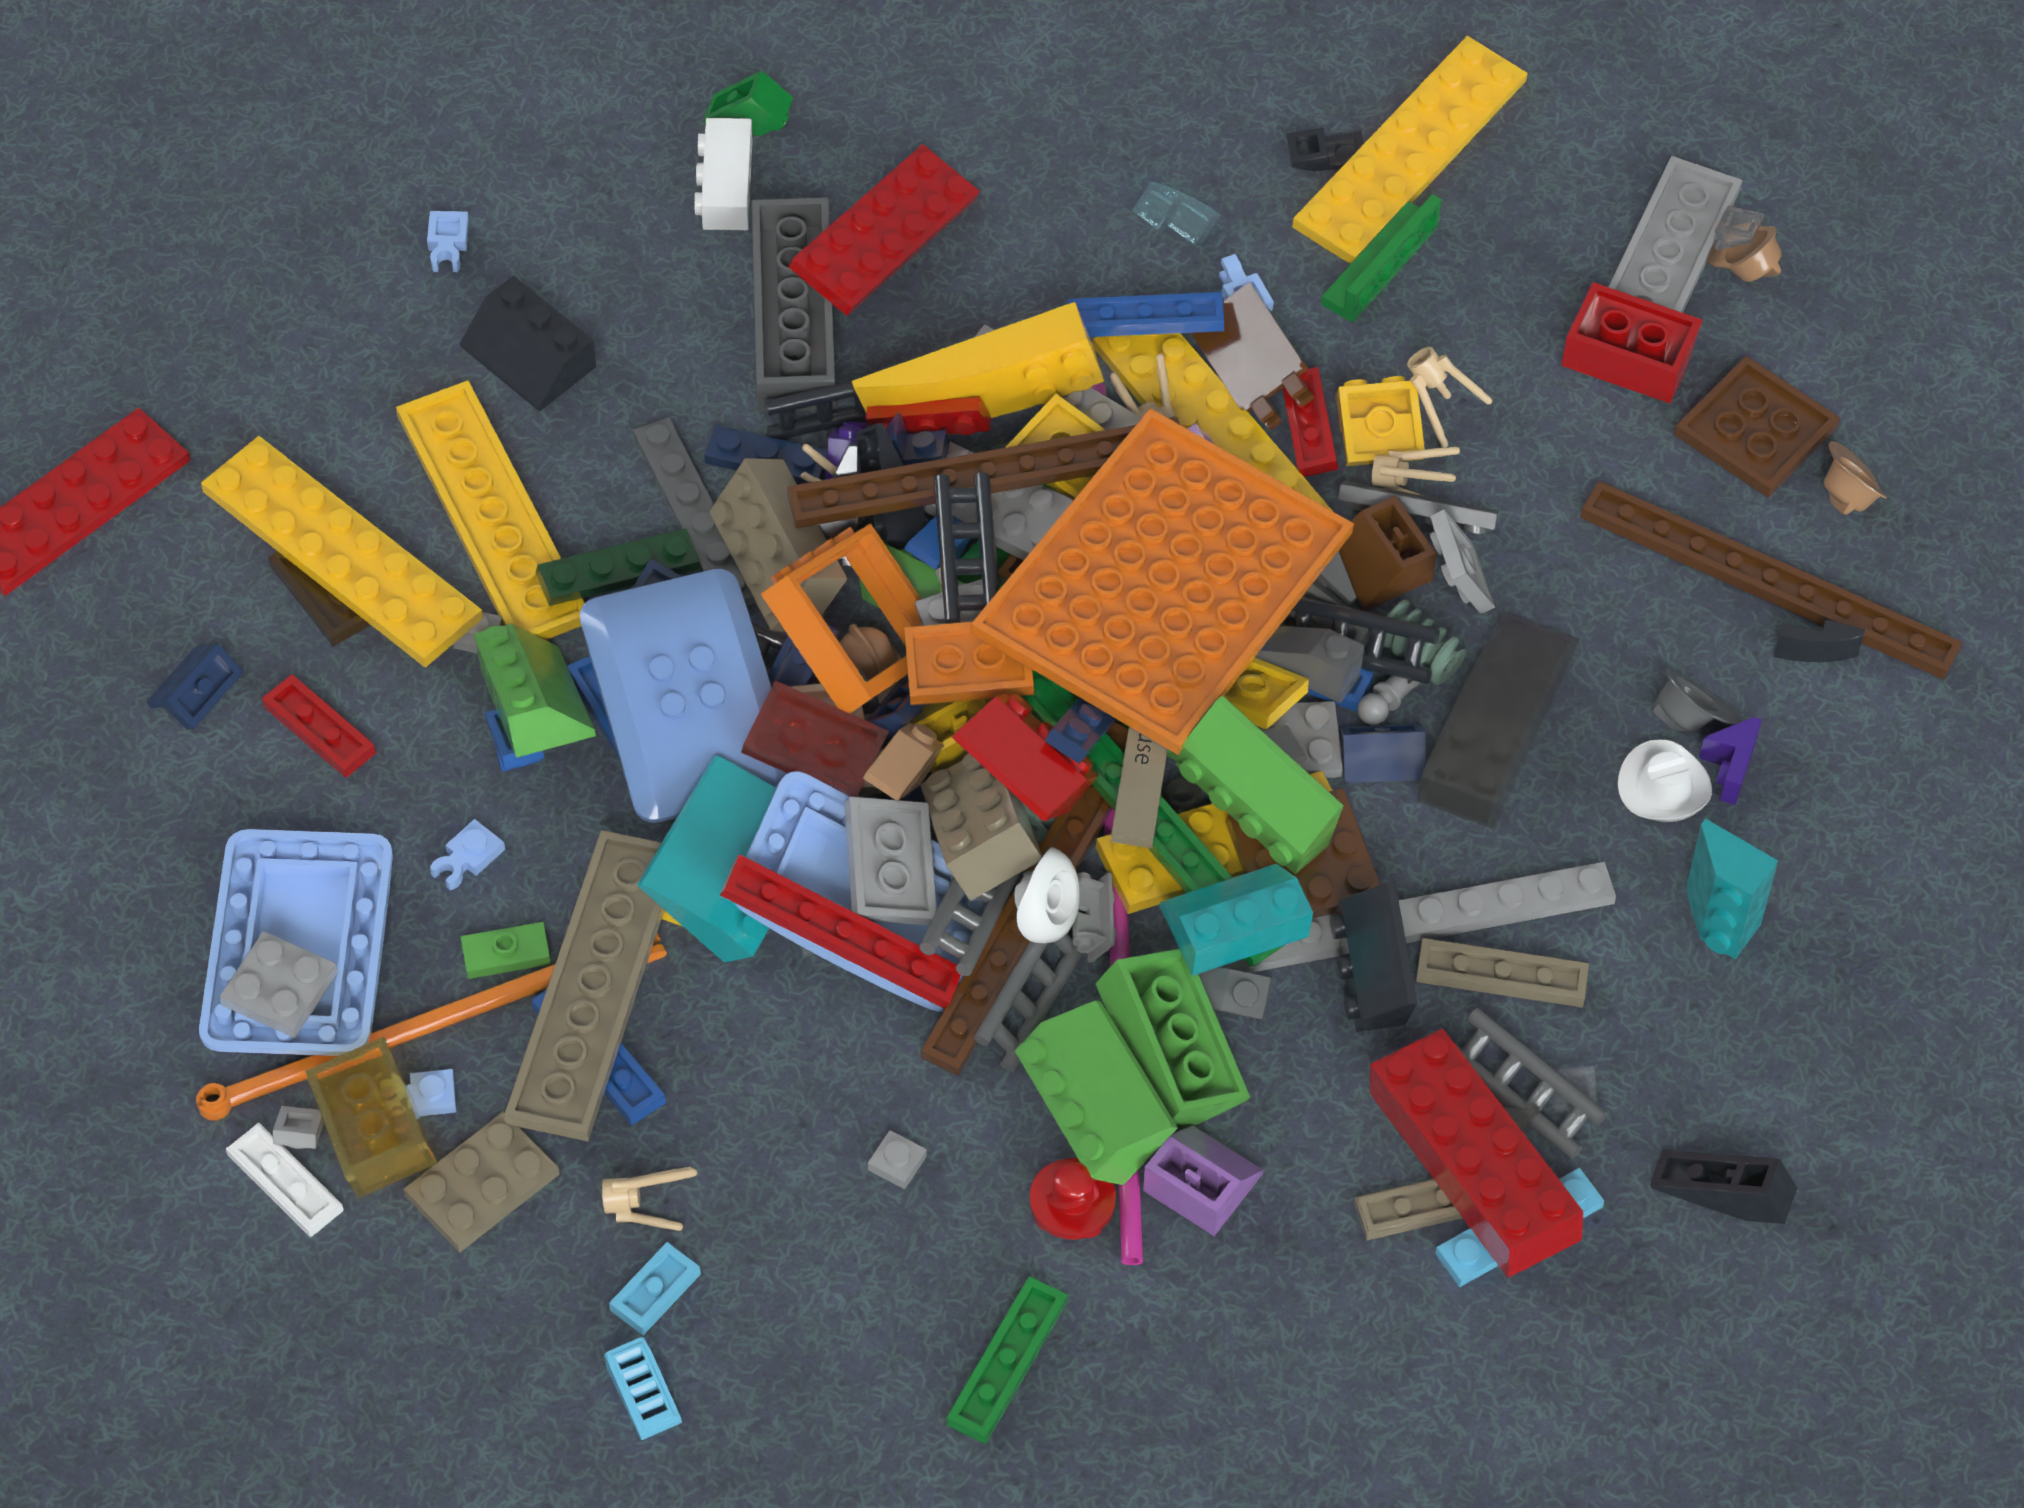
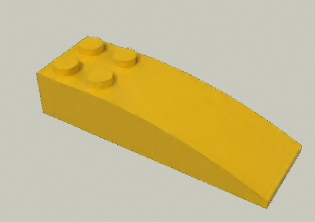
[852,302,1104,418]

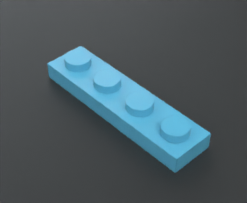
[1435,1168,1604,1287]

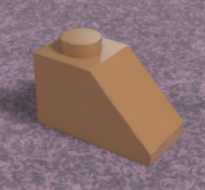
[863,723,945,801]

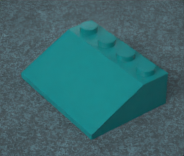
[637,755,776,962]

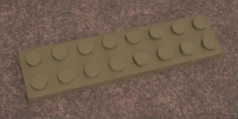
[504,830,664,1141]

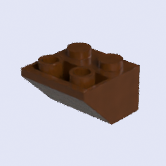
[1339,495,1437,611]

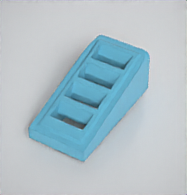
[604,1337,682,1440]

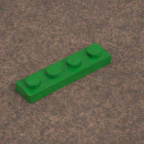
[947,1276,1068,1444]

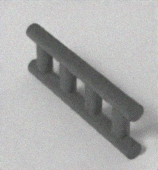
[919,872,1021,976]
[974,934,1083,1072]
[1454,1008,1608,1159]

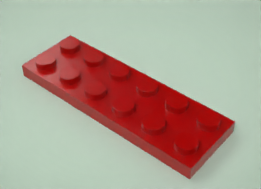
[789,144,980,316]
[0,407,191,597]

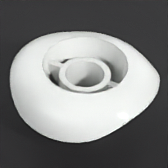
[1618,739,1712,822]
[1014,847,1080,943]

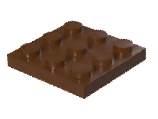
[1674,356,1840,498]
[1225,788,1380,919]

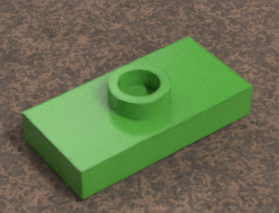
[460,922,551,979]

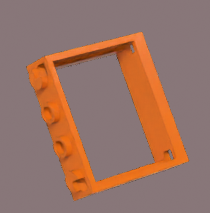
[761,523,922,717]

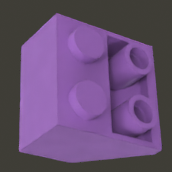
[1143,1125,1263,1236]

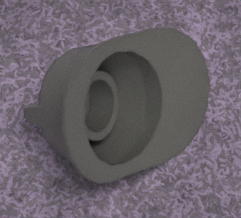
[1652,667,1743,732]

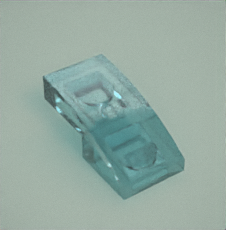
[1131,181,1221,247]

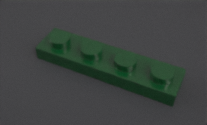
[535,528,700,606]

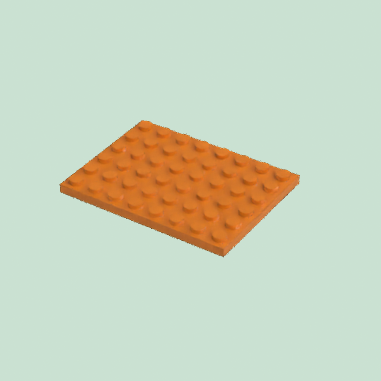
[970,408,1354,755]

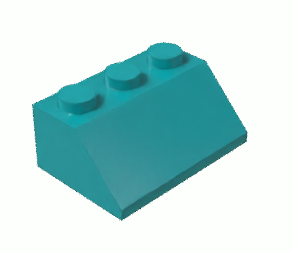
[1686,818,1778,959]
[1160,864,1313,976]

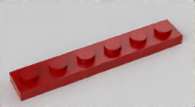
[720,854,961,1009]

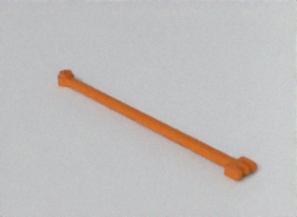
[196,933,667,1120]

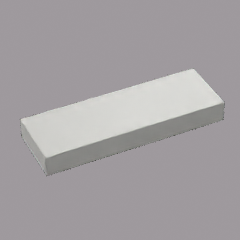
[226,1123,344,1237]

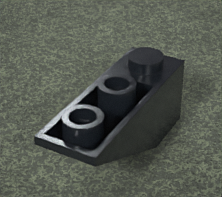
[855,423,926,550]

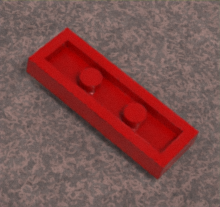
[1283,367,1339,477]
[866,397,991,435]
[262,674,376,778]

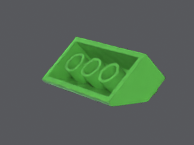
[473,624,596,758]
[1176,695,1344,874]
[1095,949,1250,1130]
[1015,1000,1178,1185]

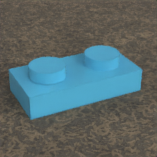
[609,1242,701,1336]

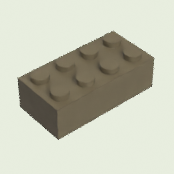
[709,458,847,632]
[920,753,1042,901]

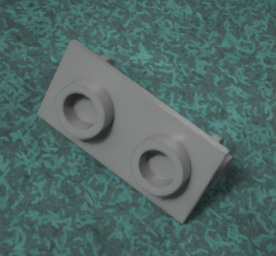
[1072,872,1116,962]

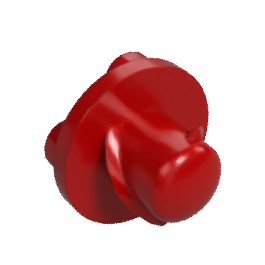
[1030,1158,1116,1240]

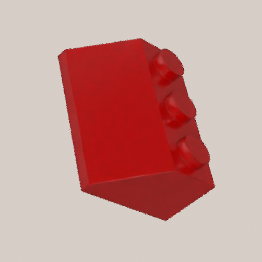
[1561,282,1703,404]
[952,693,1099,822]

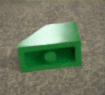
[702,71,793,137]

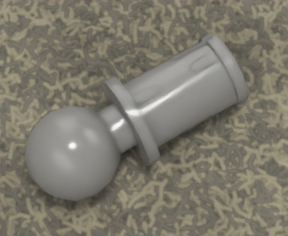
[1357,676,1420,725]

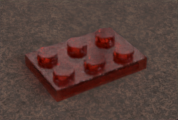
[741,681,889,797]

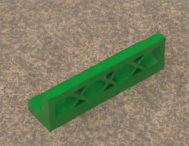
[1321,194,1442,323]

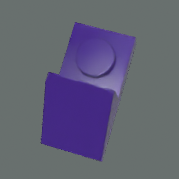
[1699,717,1762,805]

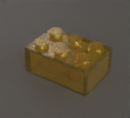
[305,1036,438,1198]

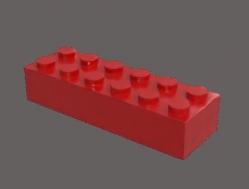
[1370,1028,1583,1278]

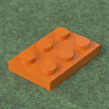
[904,622,1034,705]

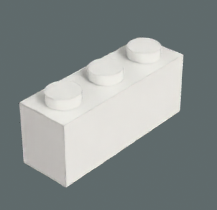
[695,118,753,230]

